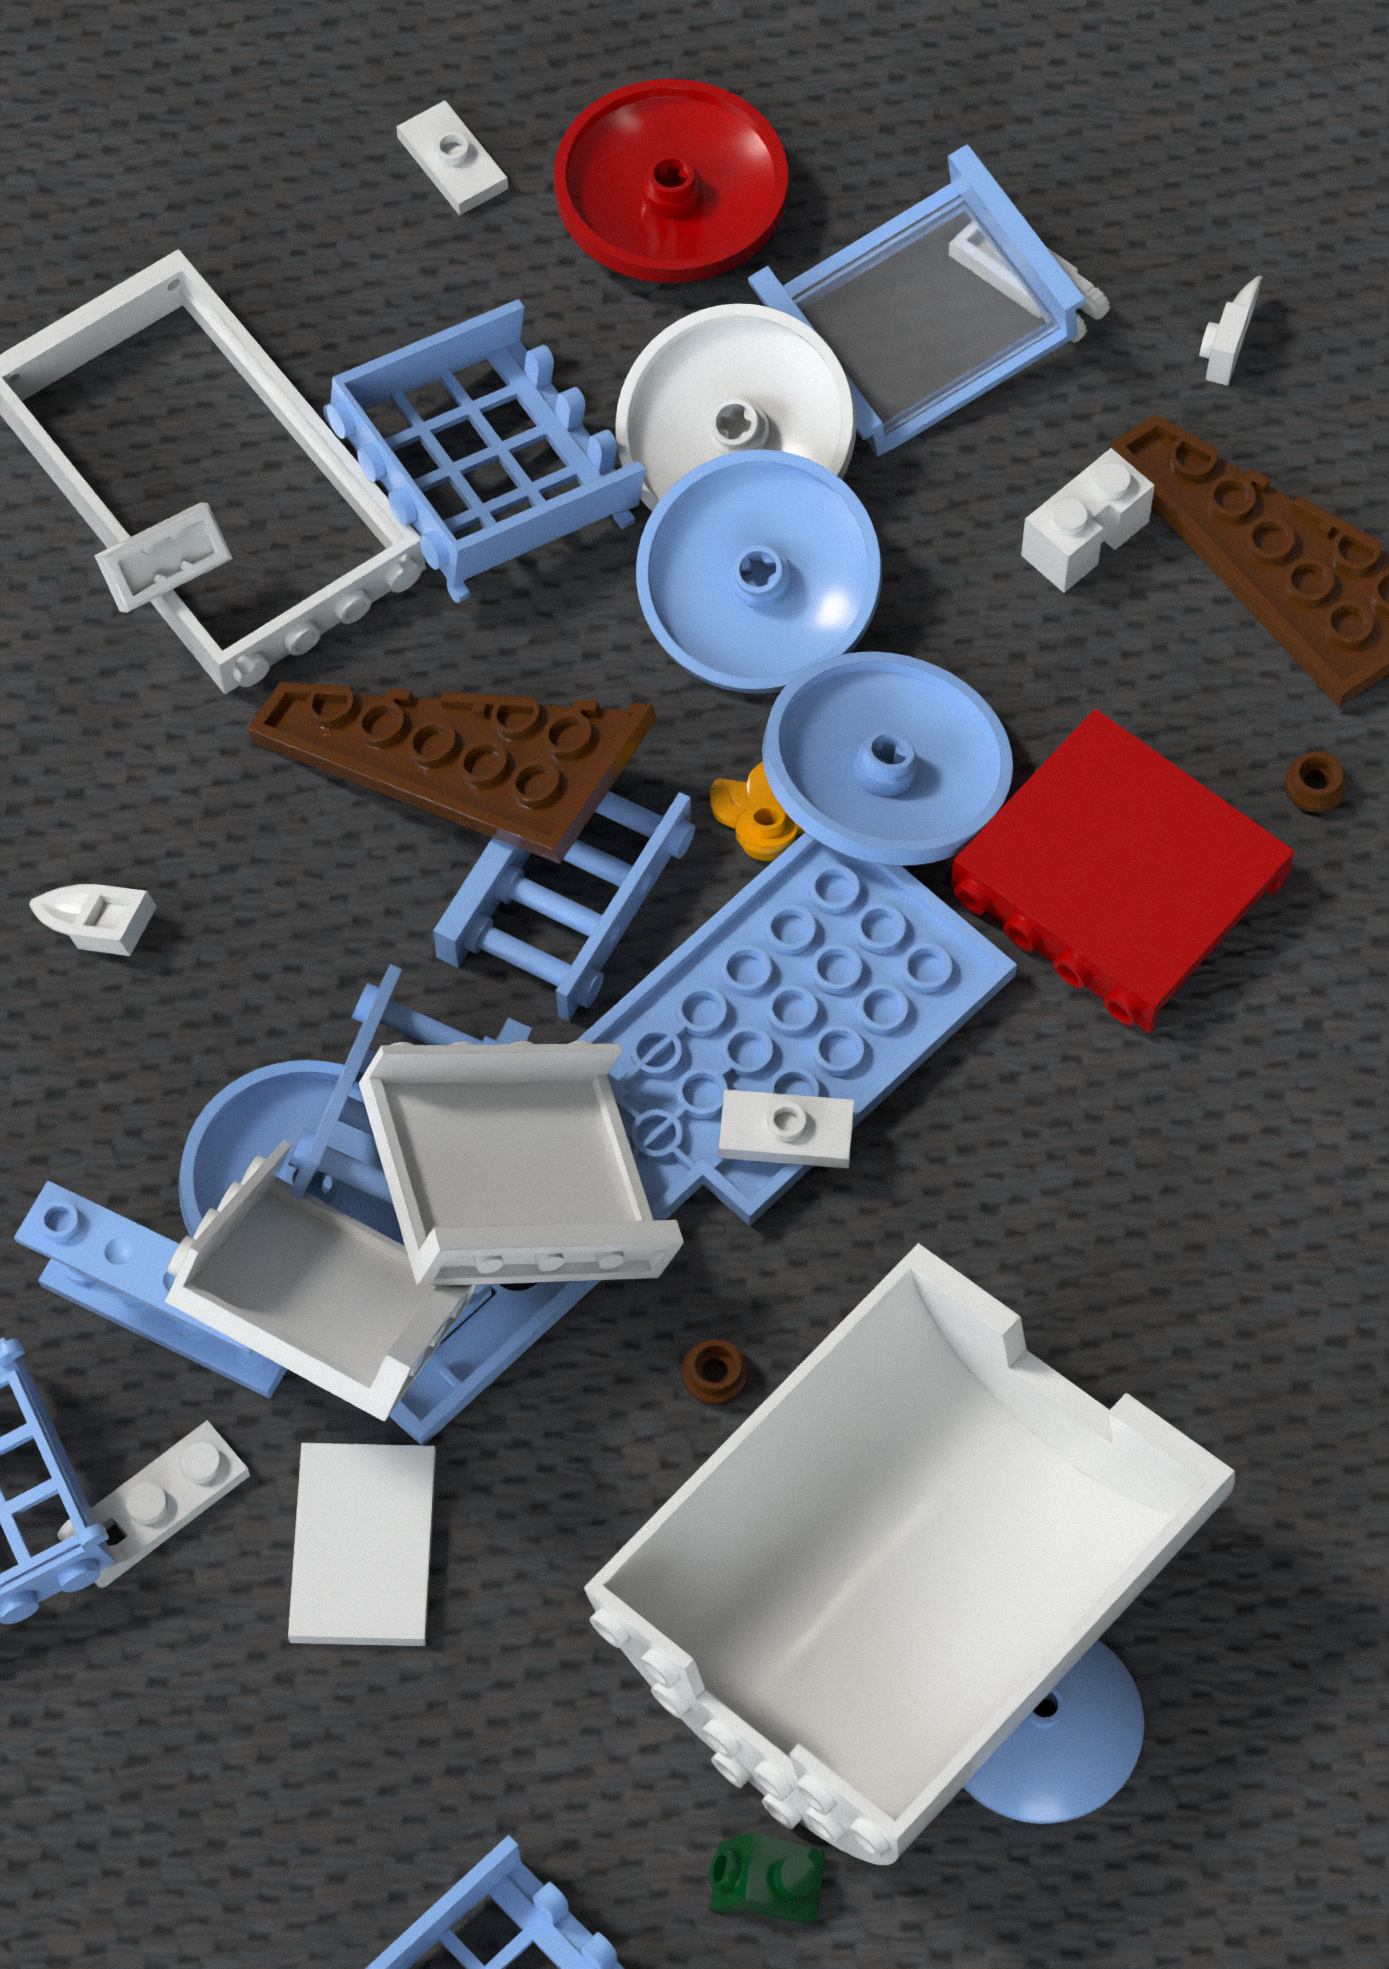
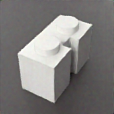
[1021,448,1155,593]

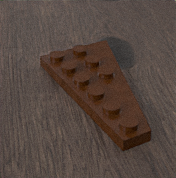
[1108,414,1389,707]
[247,682,657,864]

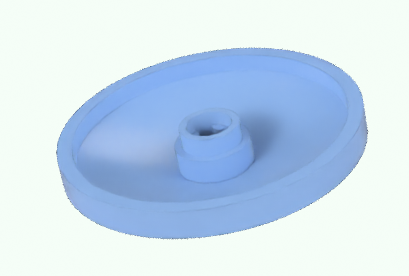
[636,449,882,694]
[762,652,1013,866]
[178,1060,405,1246]

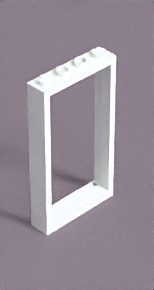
[0,249,426,694]

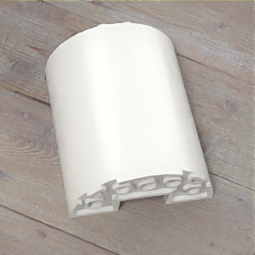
[584,1243,1235,1865]

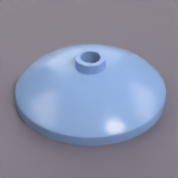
[963,1640,1144,1824]

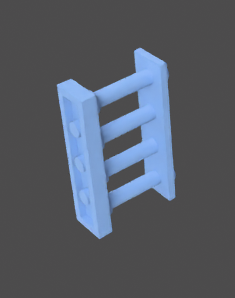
[433,791,695,1022]
[288,964,532,1204]
[14,1181,287,1399]

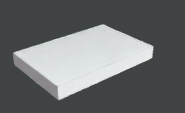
[288,1443,436,1646]

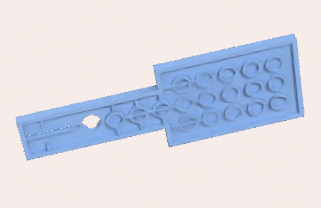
[389,832,1017,1446]

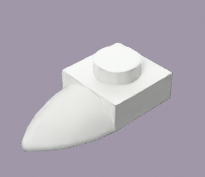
[1199,276,1263,386]
[29,884,157,956]

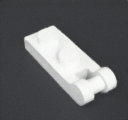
[57,1420,250,1588]

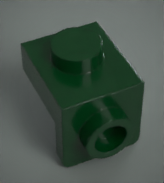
[709,1831,825,1924]

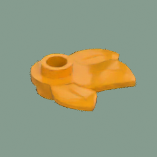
[710,761,805,861]

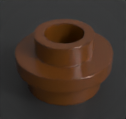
[1284,751,1347,812]
[682,1339,748,1405]

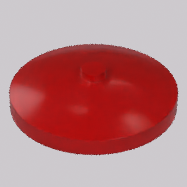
[554,79,788,283]

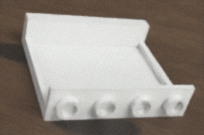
[359,1040,684,1287]
[165,1140,478,1422]

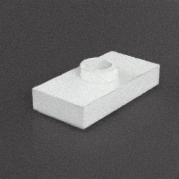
[396,100,508,216]
[94,502,233,613]
[718,1089,854,1168]

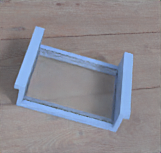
[748,144,1086,457]

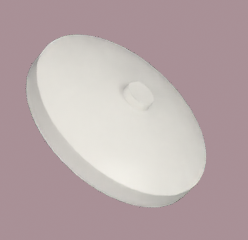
[615,303,857,512]

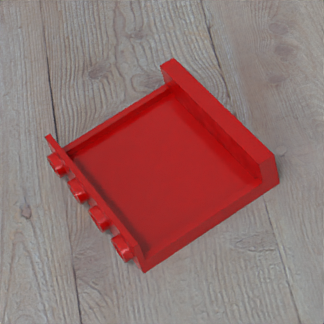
[951,708,1295,1033]

